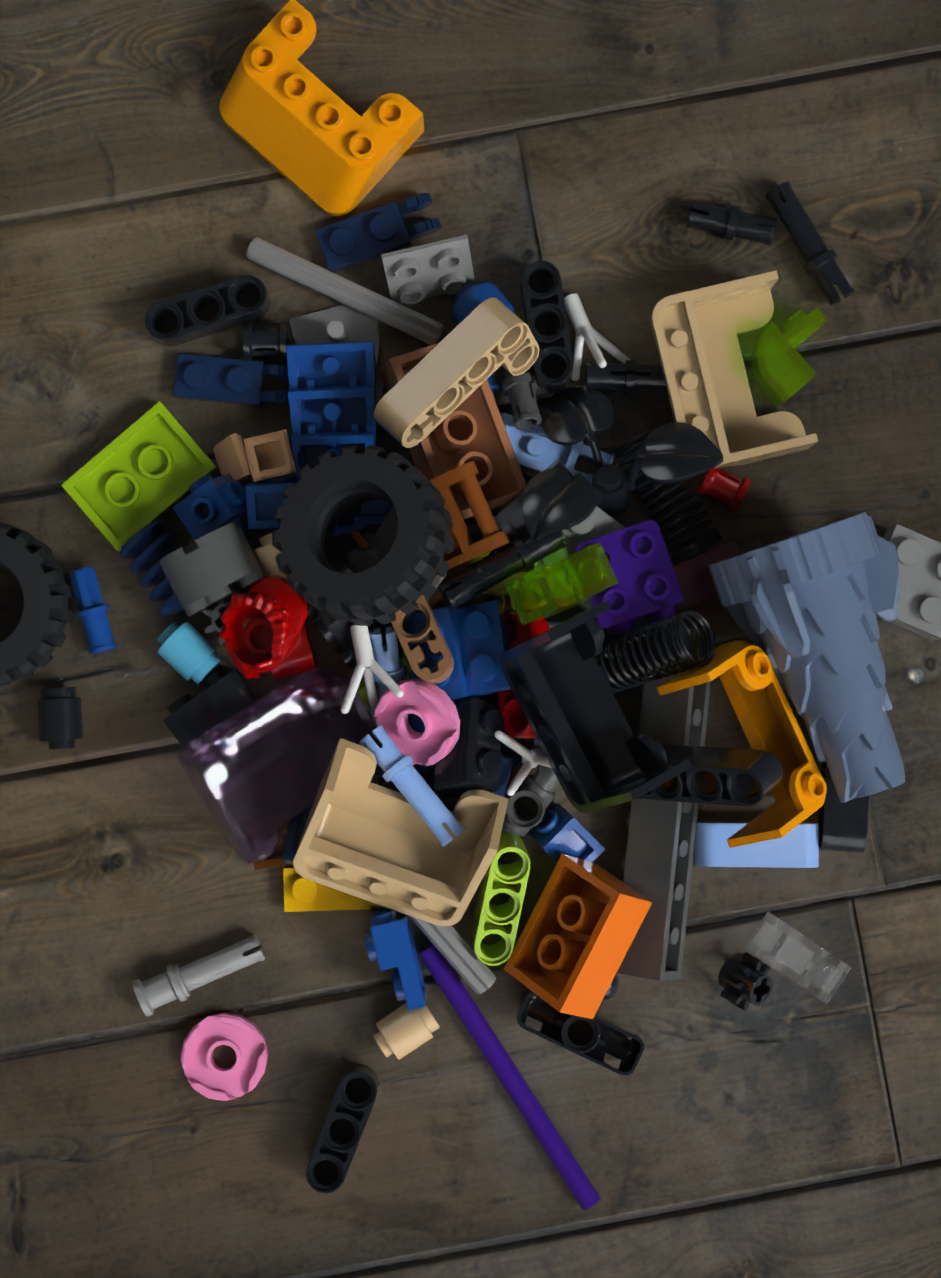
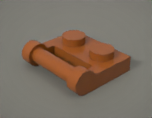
[430,461,510,571]

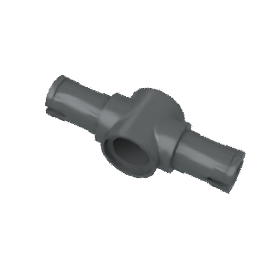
[498,765,559,863]

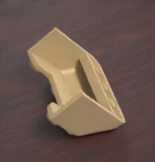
[651,270,818,468]
[293,738,509,926]

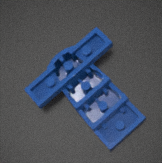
[245,340,394,536]

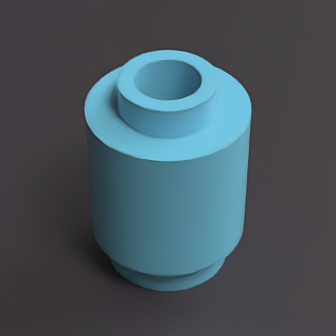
[157,622,222,685]

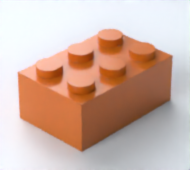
[504,854,652,1019]

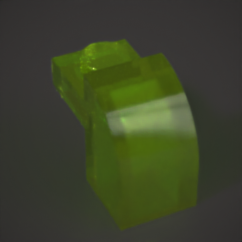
[751,307,828,408]
[505,543,618,625]

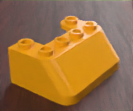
[219,0,424,217]

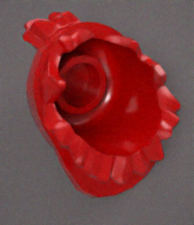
[219,575,308,679]

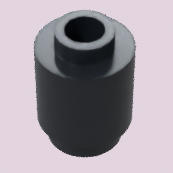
[37,687,83,750]

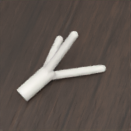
[564,293,630,381]
[340,625,404,722]
[495,730,552,796]

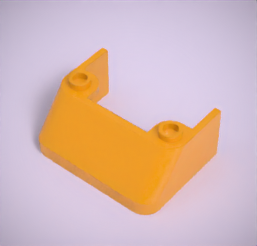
[656,640,827,848]

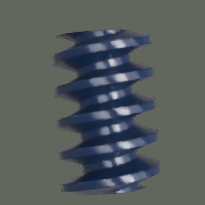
[119,519,184,616]

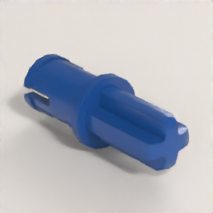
[70,567,117,654]

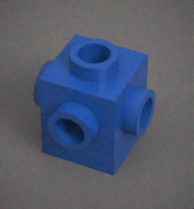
[173,473,247,541]

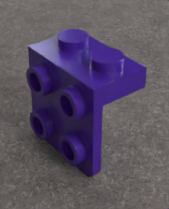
[574,520,685,636]

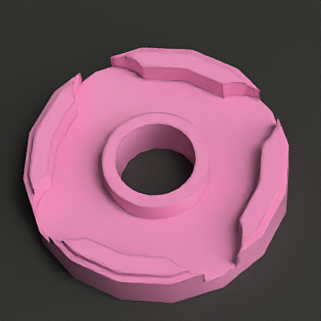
[374,678,460,766]
[180,1012,268,1101]

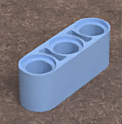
[693,821,819,868]

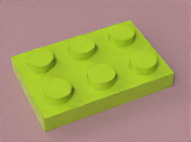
[61,401,218,552]

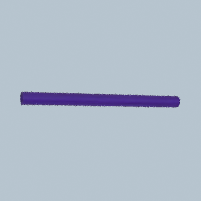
[418,943,601,1210]

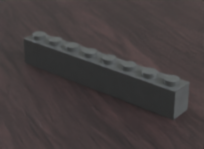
[617,625,716,981]

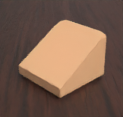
[243,429,297,483]
[214,433,253,483]

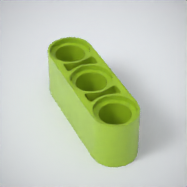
[471,832,530,966]

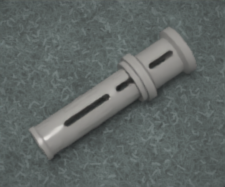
[132,934,266,1017]

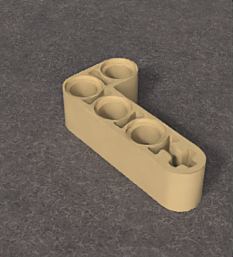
[374,298,540,448]

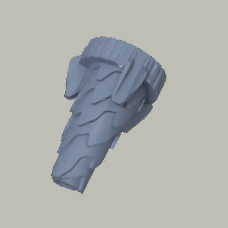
[708,512,905,803]

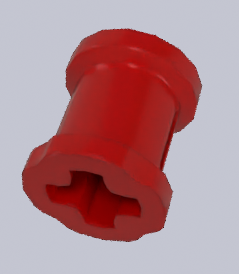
[695,468,752,513]

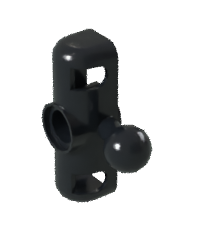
[517,974,644,1076]

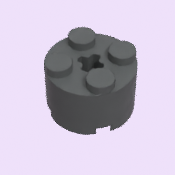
[159,521,265,616]

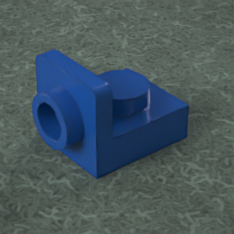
[529,803,605,862]

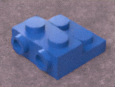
[404,600,511,701]
[364,908,427,1010]

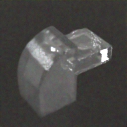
[744,911,852,1004]

